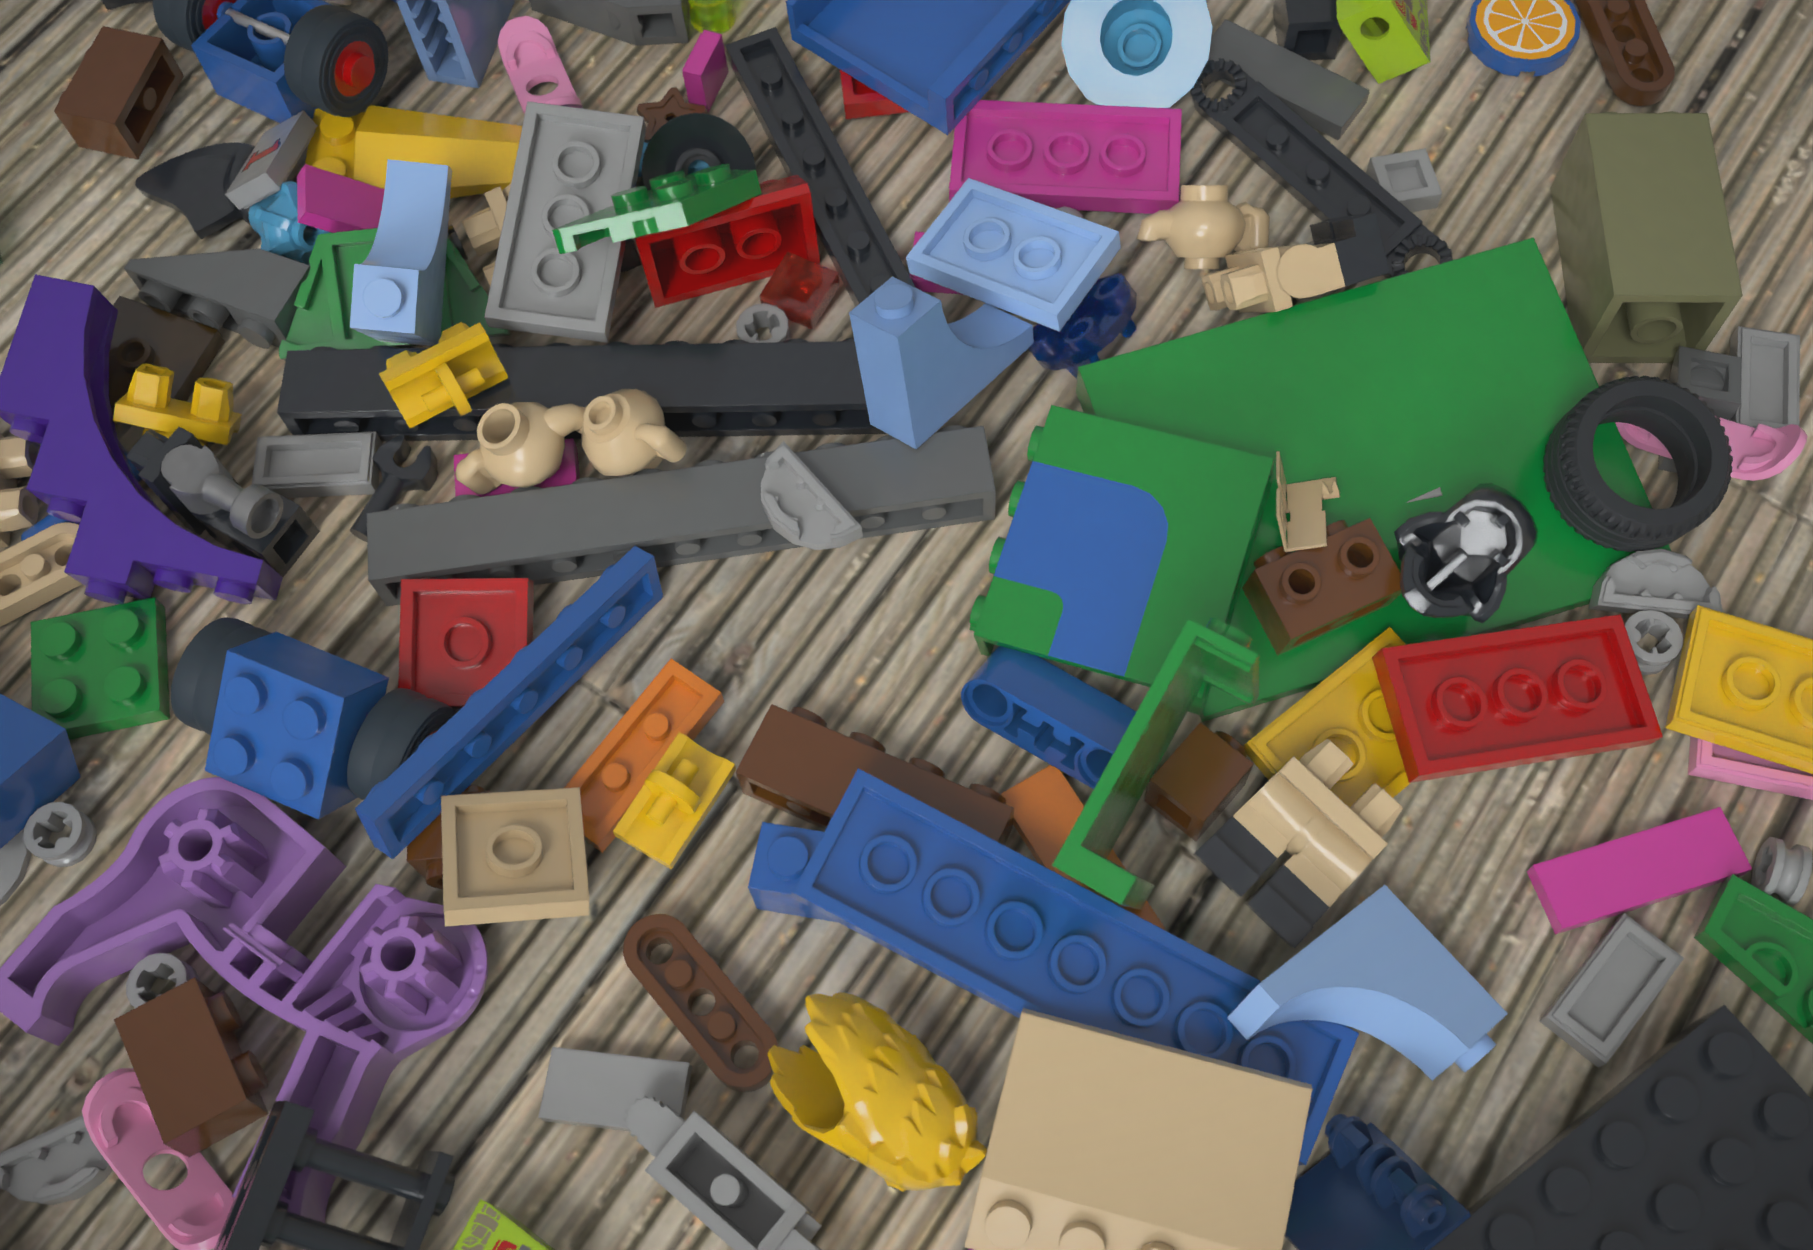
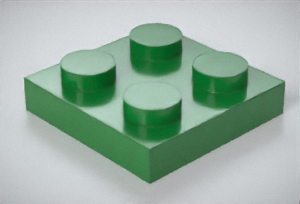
[31,597,170,740]

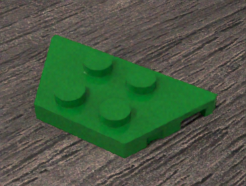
[552,164,762,254]
[279,228,511,361]

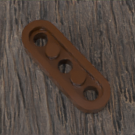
[1575,0,1675,106]
[623,914,780,1092]

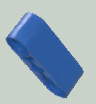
[961,646,1137,789]

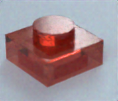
[759,251,840,330]

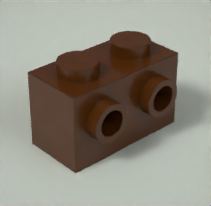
[54,26,184,160]
[1242,518,1401,656]
[114,977,269,1157]

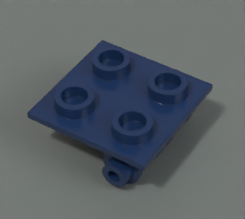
[1285,1114,1471,1250]

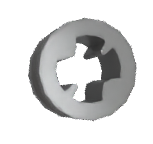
[736,303,791,343]
[1625,610,1683,675]
[23,802,97,867]
[1751,837,1813,906]
[126,953,200,1008]

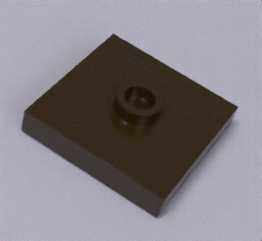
[109,296,225,415]

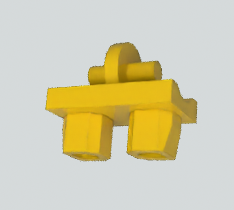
[379,322,509,428]
[113,364,242,448]
[613,732,736,870]

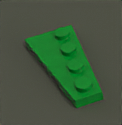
[1694,874,1813,1044]

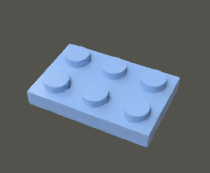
[906,178,1121,332]

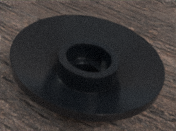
[642,113,756,191]

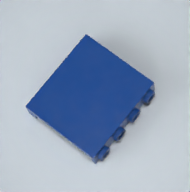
[786,0,1071,135]

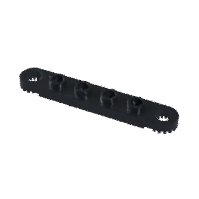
[1191,58,1453,279]

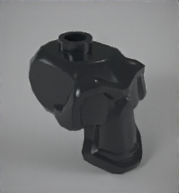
[1394,483,1538,623]

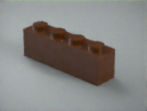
[735,704,1014,846]

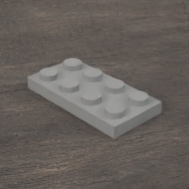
[485,101,646,343]

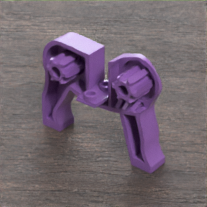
[0,777,488,1223]

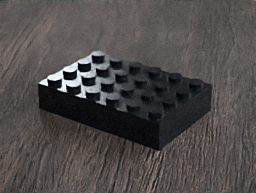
[1430,1005,1813,1250]

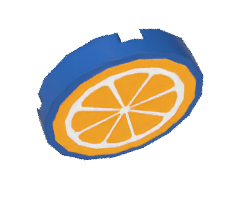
[1466,0,1581,77]

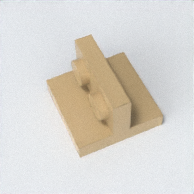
[441,787,590,927]

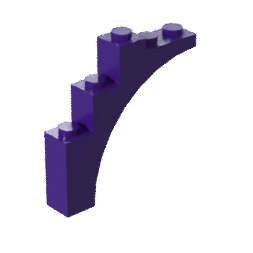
[0,274,283,604]

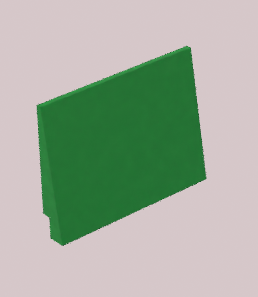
[1076,237,1672,722]

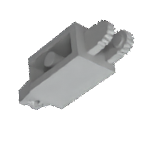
[623,1095,822,1250]

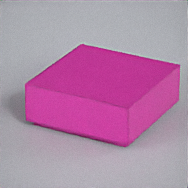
[682,30,729,113]

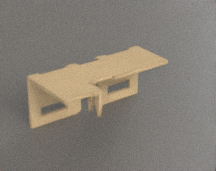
[1276,451,1340,552]

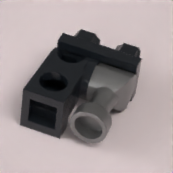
[127,427,320,577]

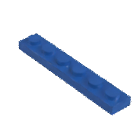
[355,546,664,859]

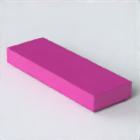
[1527,807,1752,935]

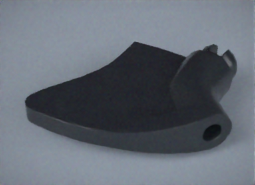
[135,142,255,239]

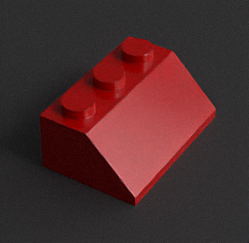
[635,175,820,308]

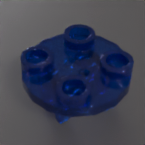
[1028,273,1137,379]

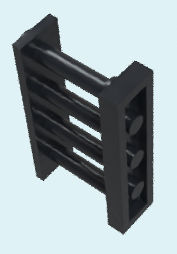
[214,1101,455,1250]

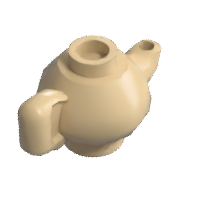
[1137,185,1270,269]
[576,389,687,476]
[455,402,585,495]

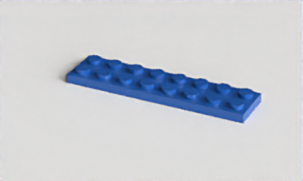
[790,768,1359,1165]

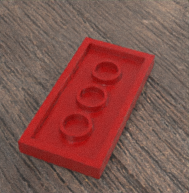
[1372,614,1663,783]

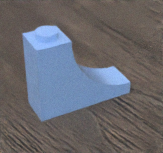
[350,159,452,346]
[1227,885,1508,1081]

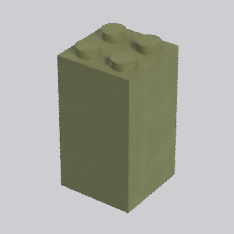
[1550,111,1743,363]

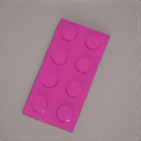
[949,100,1182,214]

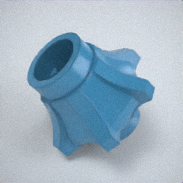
[249,181,331,266]

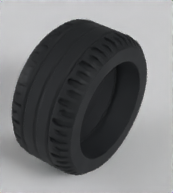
[1543,376,1733,552]

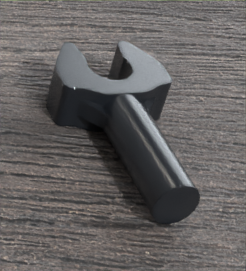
[350,435,438,542]

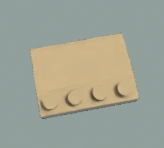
[964,1008,1312,1250]

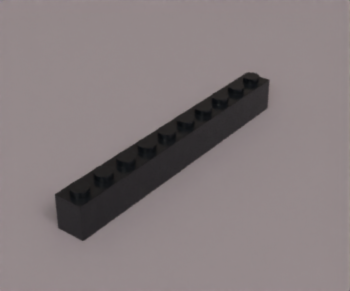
[277,338,886,442]

